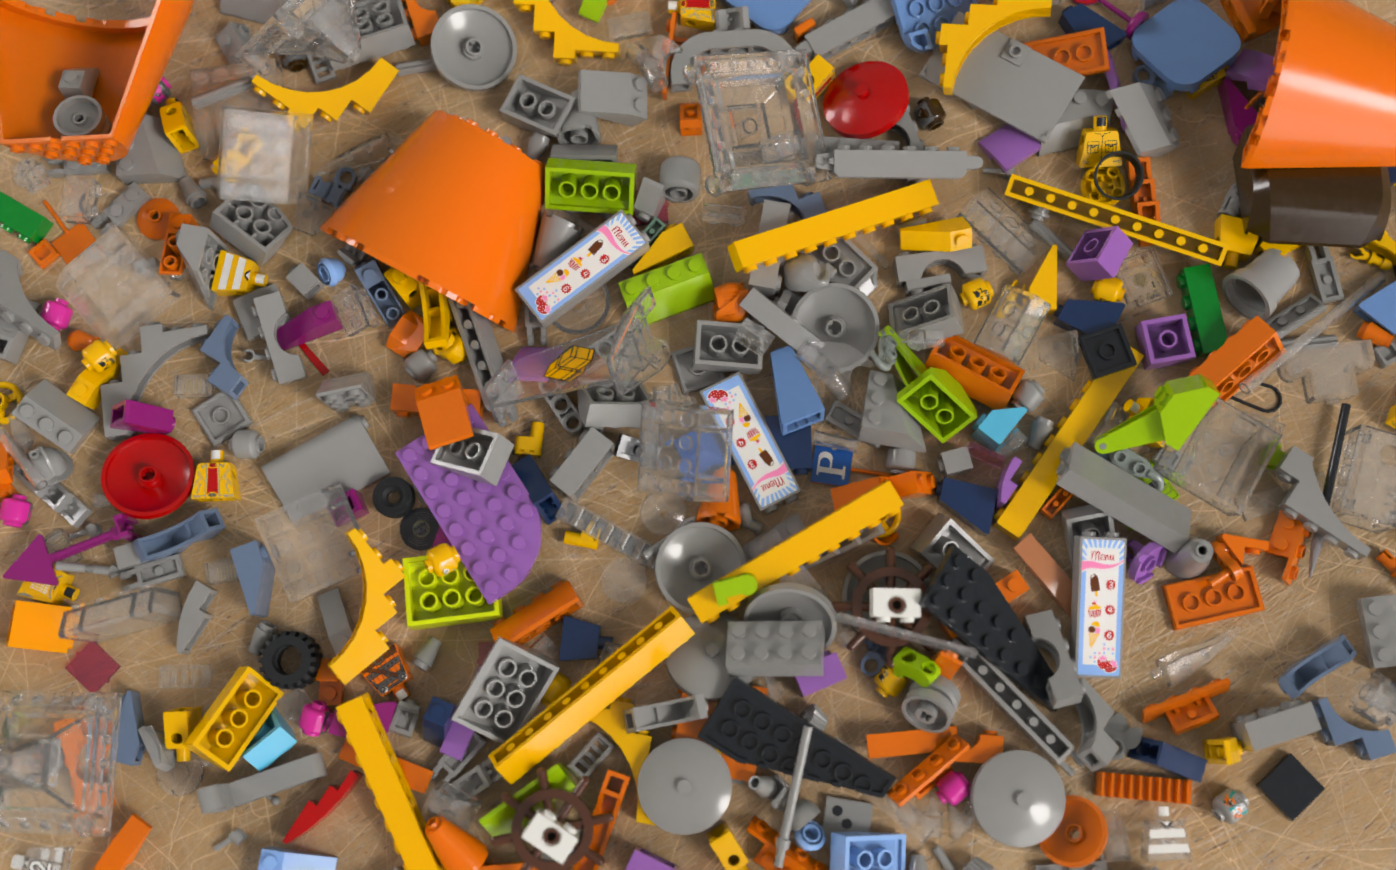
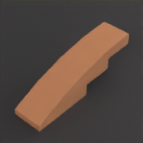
[1012,533,1072,618]

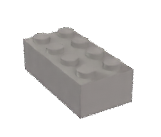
[748,199,794,301]
[726,621,825,677]

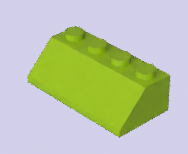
[545,158,637,215]
[618,252,714,329]
[478,762,577,837]

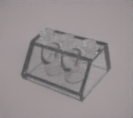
[973,284,1052,365]

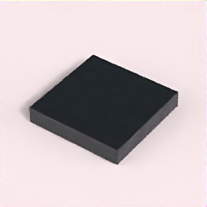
[1077,323,1137,380]
[1256,753,1325,821]

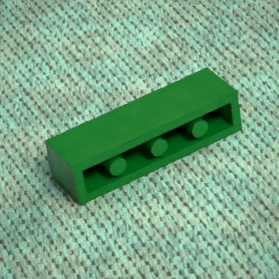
[0,191,53,244]
[1176,264,1227,359]

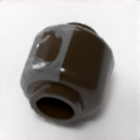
[277,38,308,72]
[914,97,946,131]

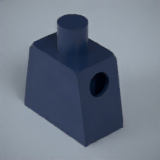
[559,616,614,661]

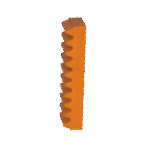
[1094,771,1192,804]

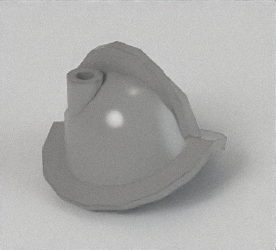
[25,445,74,488]

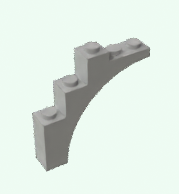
[100,322,213,441]

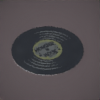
[400,508,440,550]

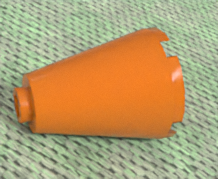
[696,466,741,531]
[425,816,488,870]

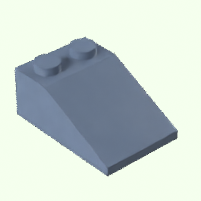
[230,540,276,618]

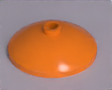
[1038,795,1108,868]

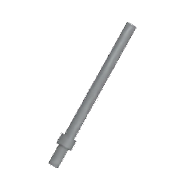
[773,725,813,868]

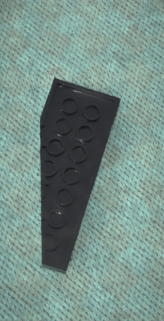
[918,545,1058,712]
[698,676,896,799]

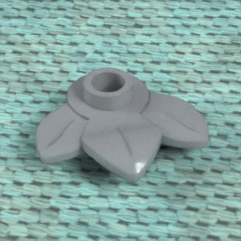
[1103,713,1142,760]

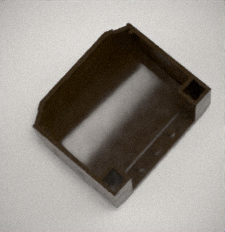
[1232,124,1392,248]

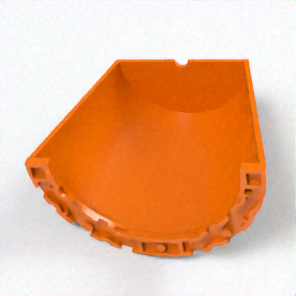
[0,0,192,165]
[1241,0,1396,169]
[319,110,546,332]

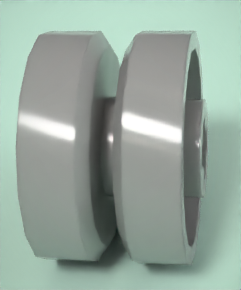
[53,95,112,136]
[901,675,961,733]

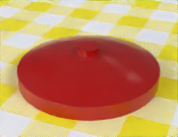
[823,61,910,139]
[101,433,196,519]

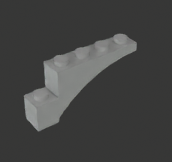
[0,250,62,351]
[1273,446,1371,560]

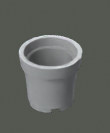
[1222,248,1300,321]

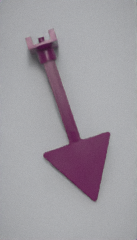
[3,513,143,586]

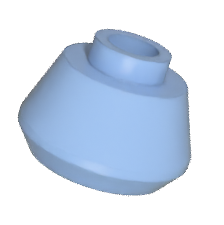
[317,258,346,287]
[794,820,826,851]

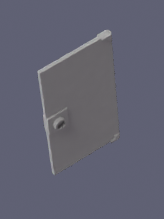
[919,11,1085,144]

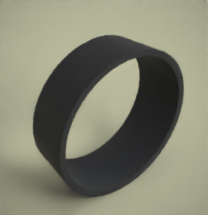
[1094,151,1144,200]

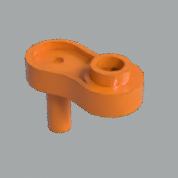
[1206,540,1244,588]

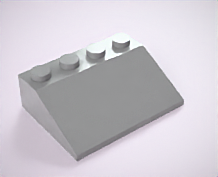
[317,0,416,71]
[451,637,560,744]

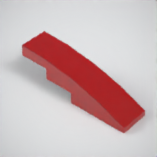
[282,770,364,844]

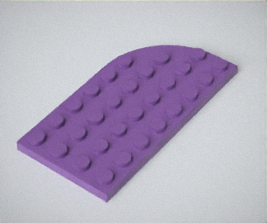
[395,404,542,605]

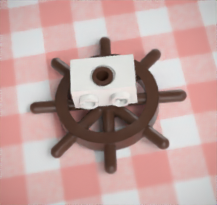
[831,546,935,668]
[491,767,614,870]

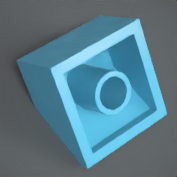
[971,407,1027,452]
[242,707,297,772]

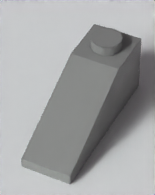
[317,587,355,655]

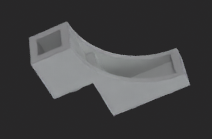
[1074,677,1119,772]
[623,694,708,734]

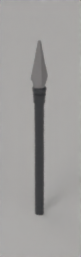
[1309,403,1351,578]

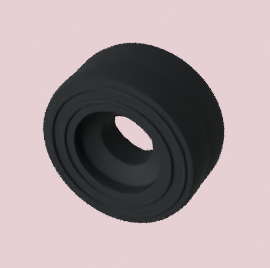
[372,477,416,519]

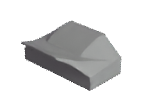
[137,725,176,772]

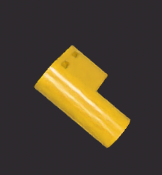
[512,422,544,457]
[563,520,601,550]

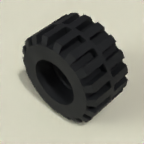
[258,631,323,690]

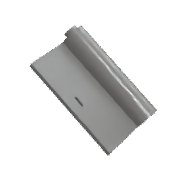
[262,413,391,525]

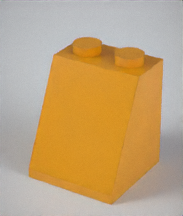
[5,600,78,653]

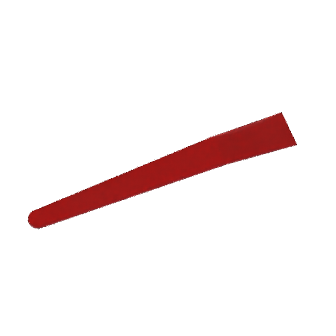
[298,343,330,376]

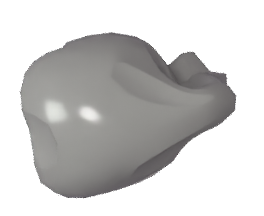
[784,253,837,292]

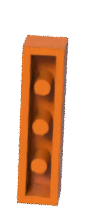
[1039,487,1074,520]

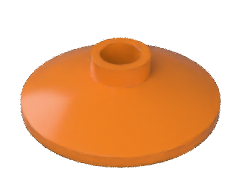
[137,198,180,240]

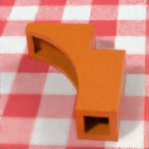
[830,471,937,510]

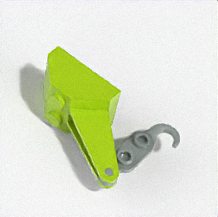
[871,325,977,443]
[1094,374,1220,492]

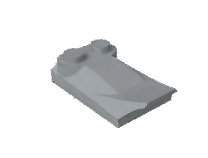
[800,238,878,296]

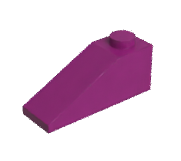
[1218,77,1258,146]
[277,300,344,351]

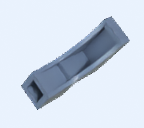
[748,176,827,220]
[200,314,249,401]
[132,508,226,563]
[1278,634,1357,700]
[1310,697,1396,761]

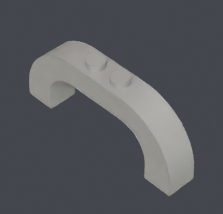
[669,28,801,93]

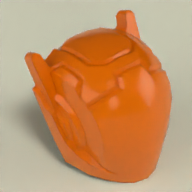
[712,282,749,323]

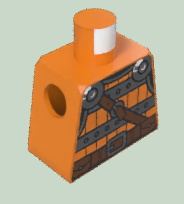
[360,644,413,702]

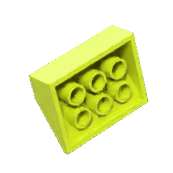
[402,556,503,630]

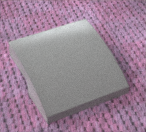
[232,283,291,341]

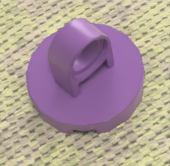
[1126,540,1167,584]

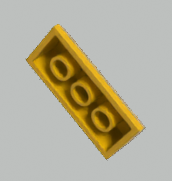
[183,666,284,772]

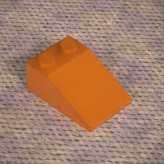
[414,375,474,450]

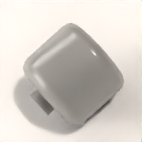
[659,156,701,203]

